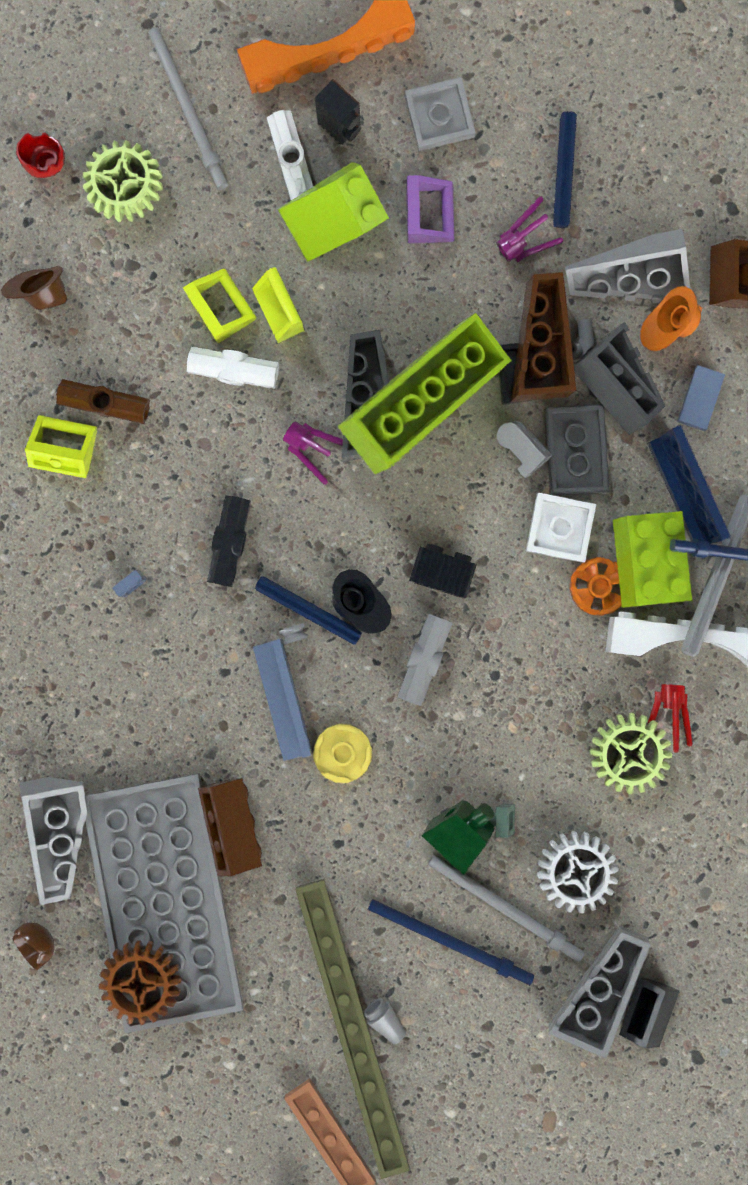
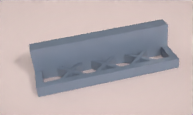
[253,639,313,761]

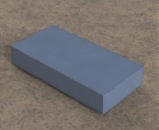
[677,365,725,431]

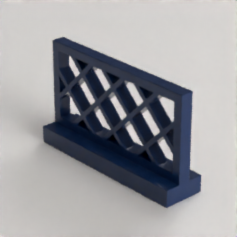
[647,425,731,544]

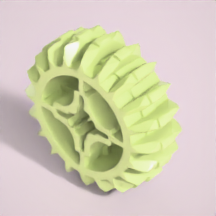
[83,140,163,222]
[590,713,672,794]

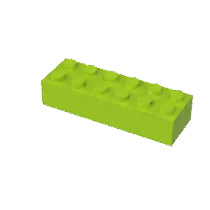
[337,313,512,474]

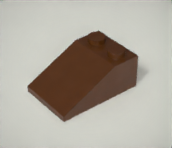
[709,239,748,309]

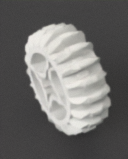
[537,831,619,913]

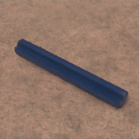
[553,111,577,228]
[255,576,362,644]

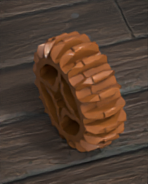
[99,940,182,1025]

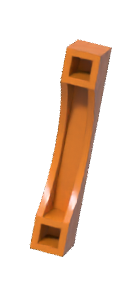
[237,0,415,94]

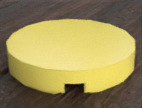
[313,724,372,783]

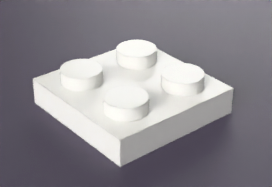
[526,493,596,563]

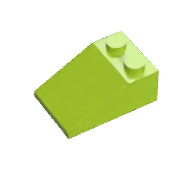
[277,162,389,262]

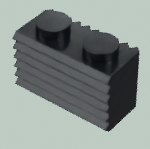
[315,79,361,145]
[409,543,477,599]

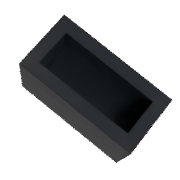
[619,978,679,1049]

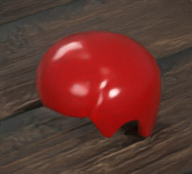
[16,132,65,178]

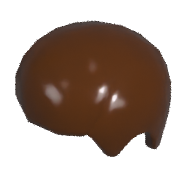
[12,922,55,970]

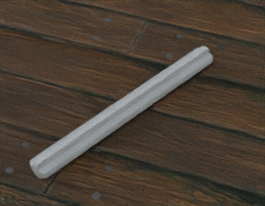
[681,494,748,657]

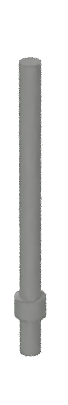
[148,27,228,190]
[428,855,585,962]

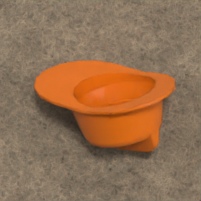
[640,286,702,351]

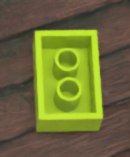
[613,511,692,608]

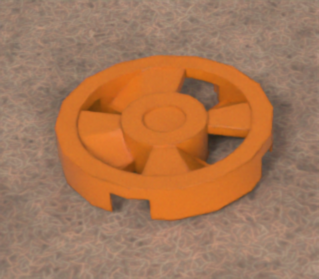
[569,557,622,616]

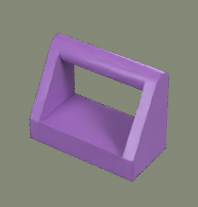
[406,175,454,243]

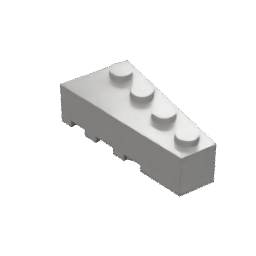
[548,926,651,1058]

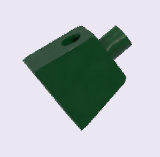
[421,800,495,874]

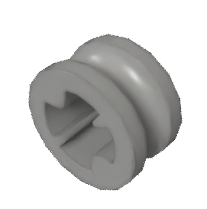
[279,623,308,645]

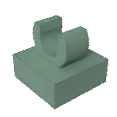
[489,803,515,838]

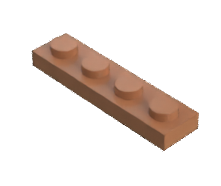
[284,1078,376,1185]

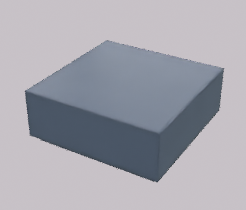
[112,570,147,597]

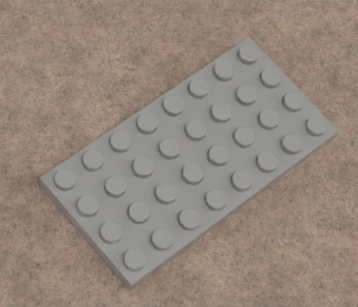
[85,773,244,1033]

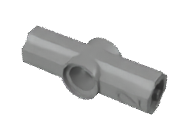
[397,614,452,706]

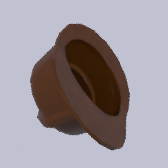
[1,266,67,310]

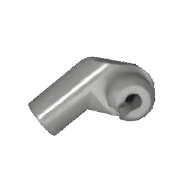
[571,319,594,360]

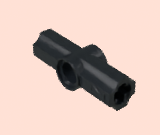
[207,495,251,587]

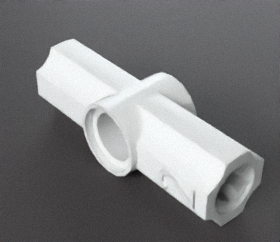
[267,110,313,200]
[187,347,279,389]

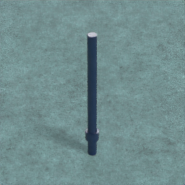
[670,539,748,561]
[367,899,534,986]

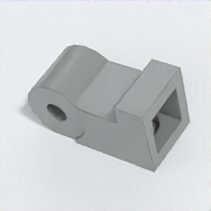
[497,421,552,478]

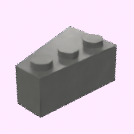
[574,322,665,435]

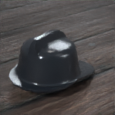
[332,569,392,634]

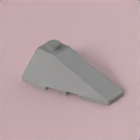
[565,229,690,304]
[20,777,87,905]

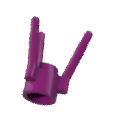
[496,197,564,263]
[283,421,343,485]

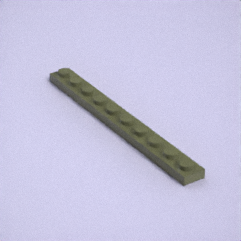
[295,879,410,1179]

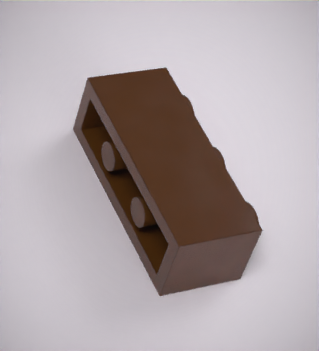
[198,778,262,877]

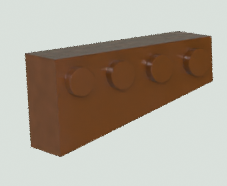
[511,272,577,402]

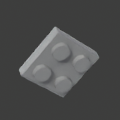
[404,77,476,151]

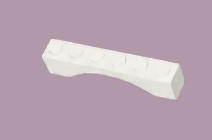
[605,612,748,667]

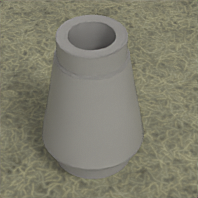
[364,998,406,1044]

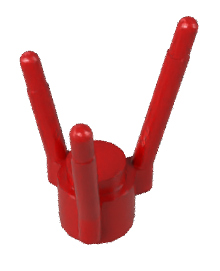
[647,684,693,753]

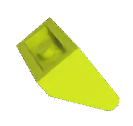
[252,267,304,343]
[183,268,257,344]
[25,415,97,478]

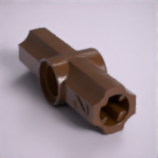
[56,379,150,425]

